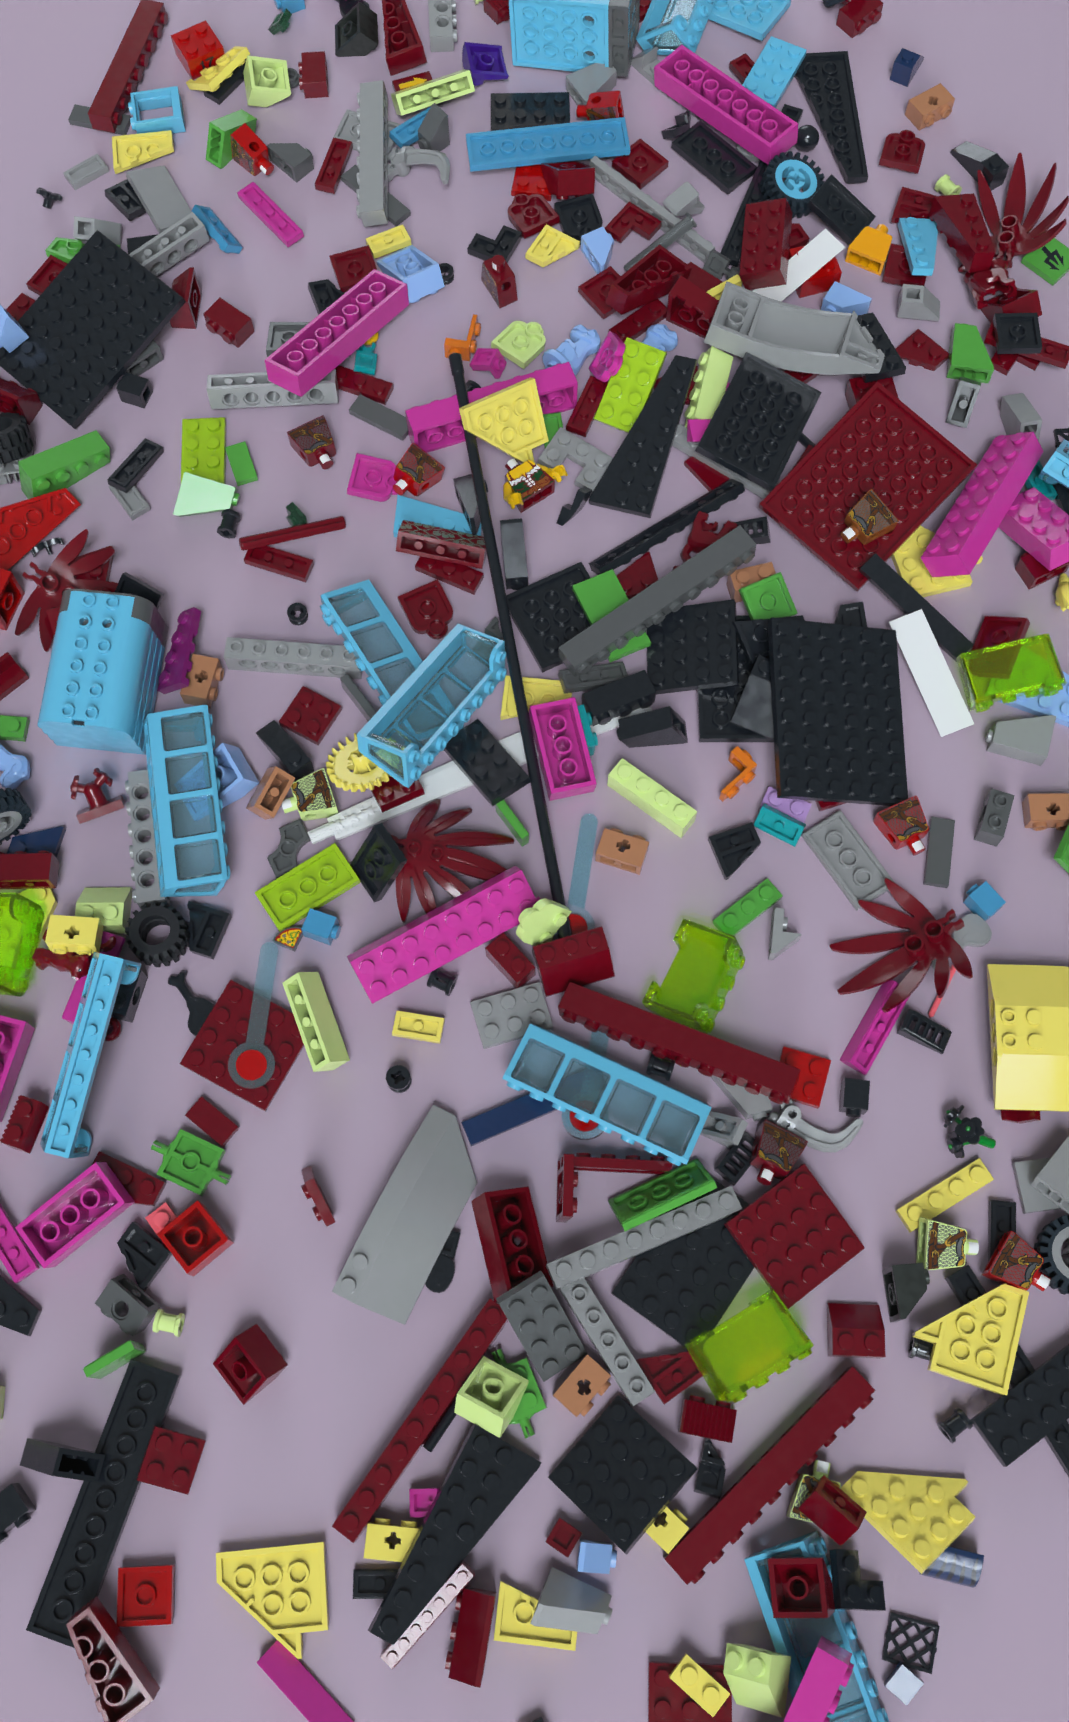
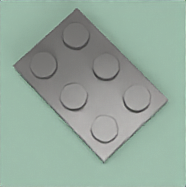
[470,982,553,1049]

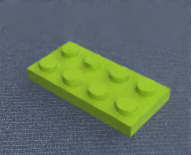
[594,337,667,433]
[181,417,226,484]
[255,843,361,932]

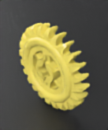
[326,733,401,792]

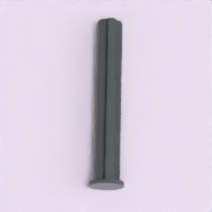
[624,213,697,272]

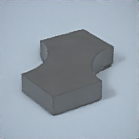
[267,819,311,878]

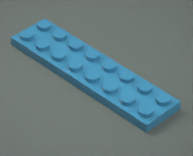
[466,117,630,172]

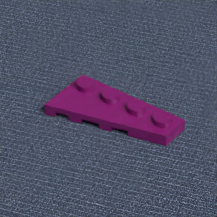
[157,607,201,694]

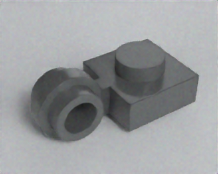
[703,249,740,280]

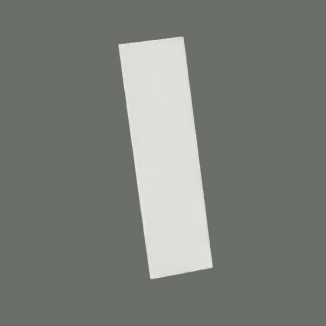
[753,229,845,302]
[889,609,974,737]

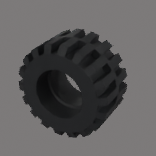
[0,412,34,464]
[125,902,190,967]

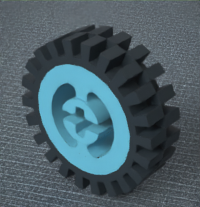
[760,151,825,218]

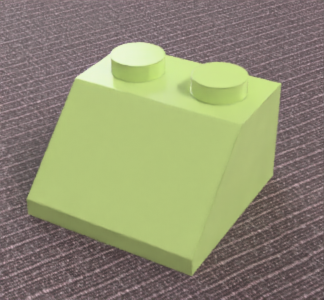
[243,55,291,107]
[75,887,133,934]
[454,1356,529,1438]
[723,1643,791,1718]

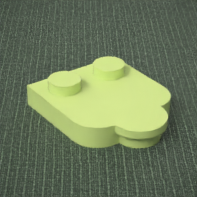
[491,321,546,369]
[516,898,572,946]

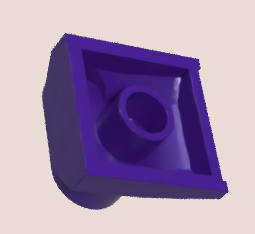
[462,42,509,86]

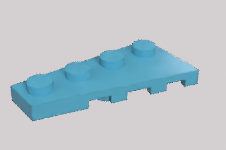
[898,217,938,276]
[393,495,482,537]

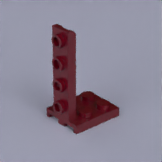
[556,1153,672,1223]

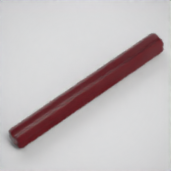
[239,516,346,551]

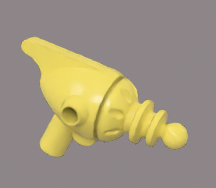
[1055,573,1069,612]

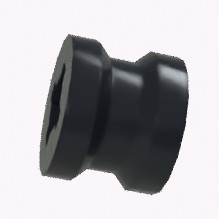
[386,1065,412,1093]

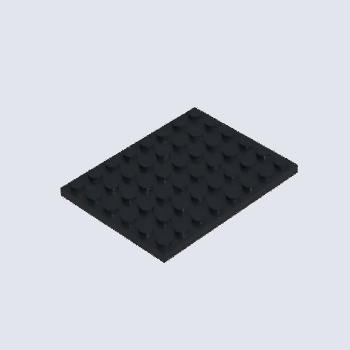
[0,230,186,429]
[768,617,908,806]

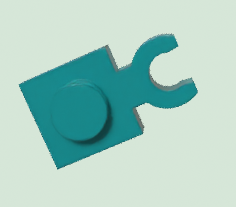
[354,342,377,375]

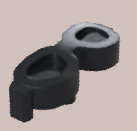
[31,538,64,557]

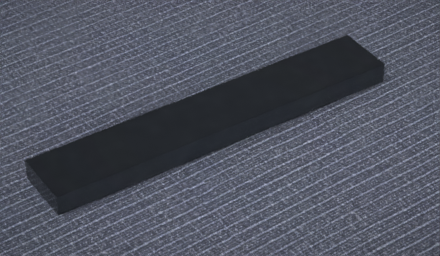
[859,553,974,662]

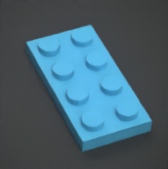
[742,36,807,108]

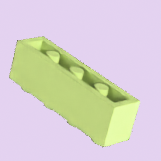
[391,69,475,116]
[685,346,733,427]
[607,758,697,838]
[282,972,350,1072]

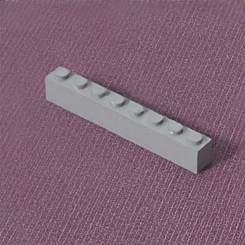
[356,80,388,227]

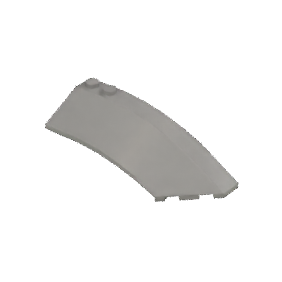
[704,281,885,375]
[332,1105,478,1325]

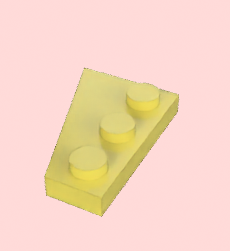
[186,46,250,92]
[494,1580,577,1651]

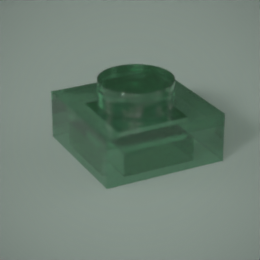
[268,8,292,35]
[286,502,307,526]

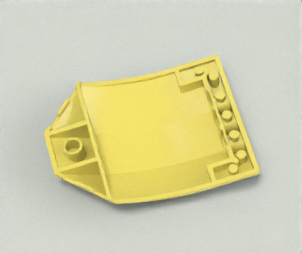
[987,964,1069,1112]

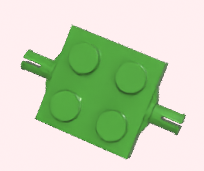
[151,1129,231,1196]
[491,1349,547,1439]

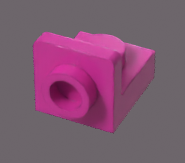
[469,348,507,379]
[409,1488,440,1518]

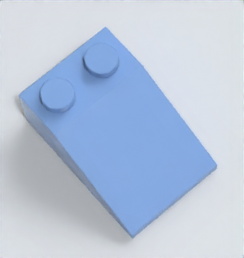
[376,245,445,303]
[175,743,259,822]

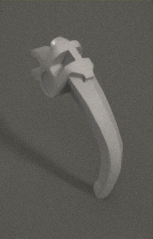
[388,146,450,184]
[767,1099,863,1153]

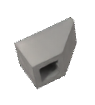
[73,216,122,245]
[897,284,940,321]

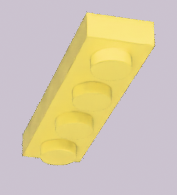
[895,1158,994,1233]

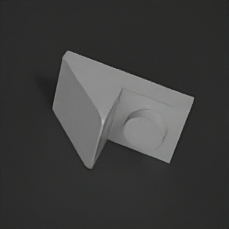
[631,46,660,86]
[663,182,705,216]
[768,907,802,960]
[700,1111,748,1149]

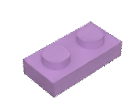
[759,786,812,823]

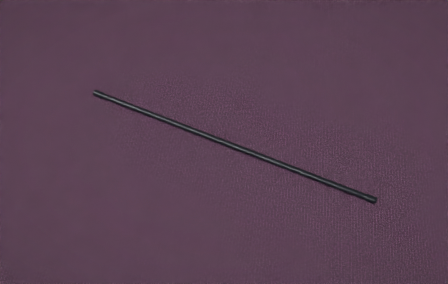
[449,353,572,939]

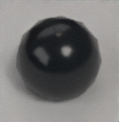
[795,125,819,152]

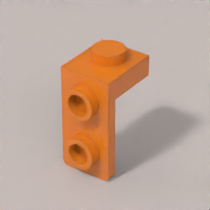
[444,314,481,361]
[719,746,757,802]

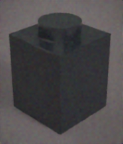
[116,372,153,409]
[839,1078,870,1117]

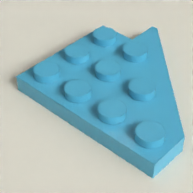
[708,0,791,41]

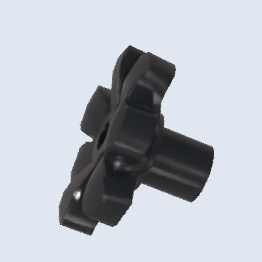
[36,187,63,209]

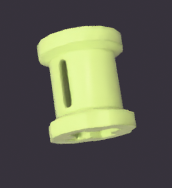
[934,174,962,196]
[153,1309,185,1337]

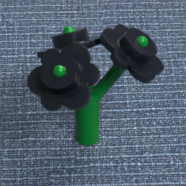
[943,1105,996,1158]

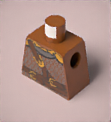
[841,489,899,545]

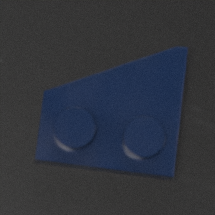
[7,826,66,858]

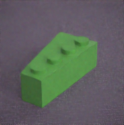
[18,430,110,499]

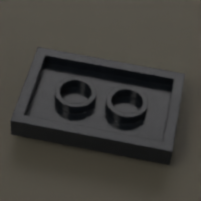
[807,174,876,245]
[350,823,408,903]

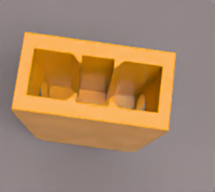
[845,224,892,276]

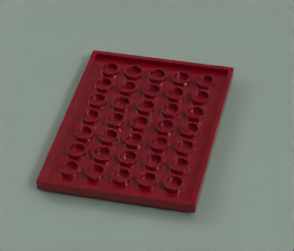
[759,381,977,592]

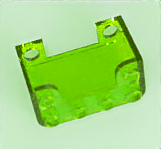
[956,634,1067,713]
[0,893,44,997]
[642,919,745,1034]
[684,1290,814,1403]

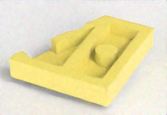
[525,224,580,267]

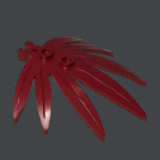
[978,153,1069,268]
[15,529,118,652]
[391,799,514,923]
[830,878,973,1013]

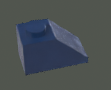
[890,48,924,87]

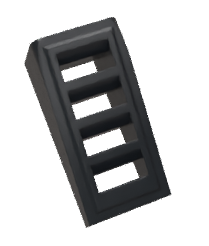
[723,516,771,544]
[897,1009,952,1054]
[714,1132,755,1186]

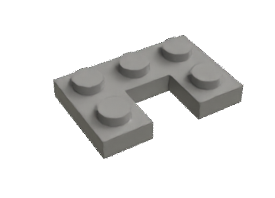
[538,427,613,494]

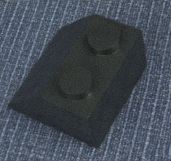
[335,2,378,57]
[882,1262,930,1323]

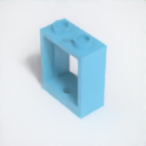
[128,86,186,134]

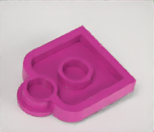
[588,331,625,383]
[347,453,397,502]

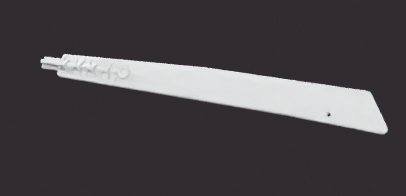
[307,707,652,844]

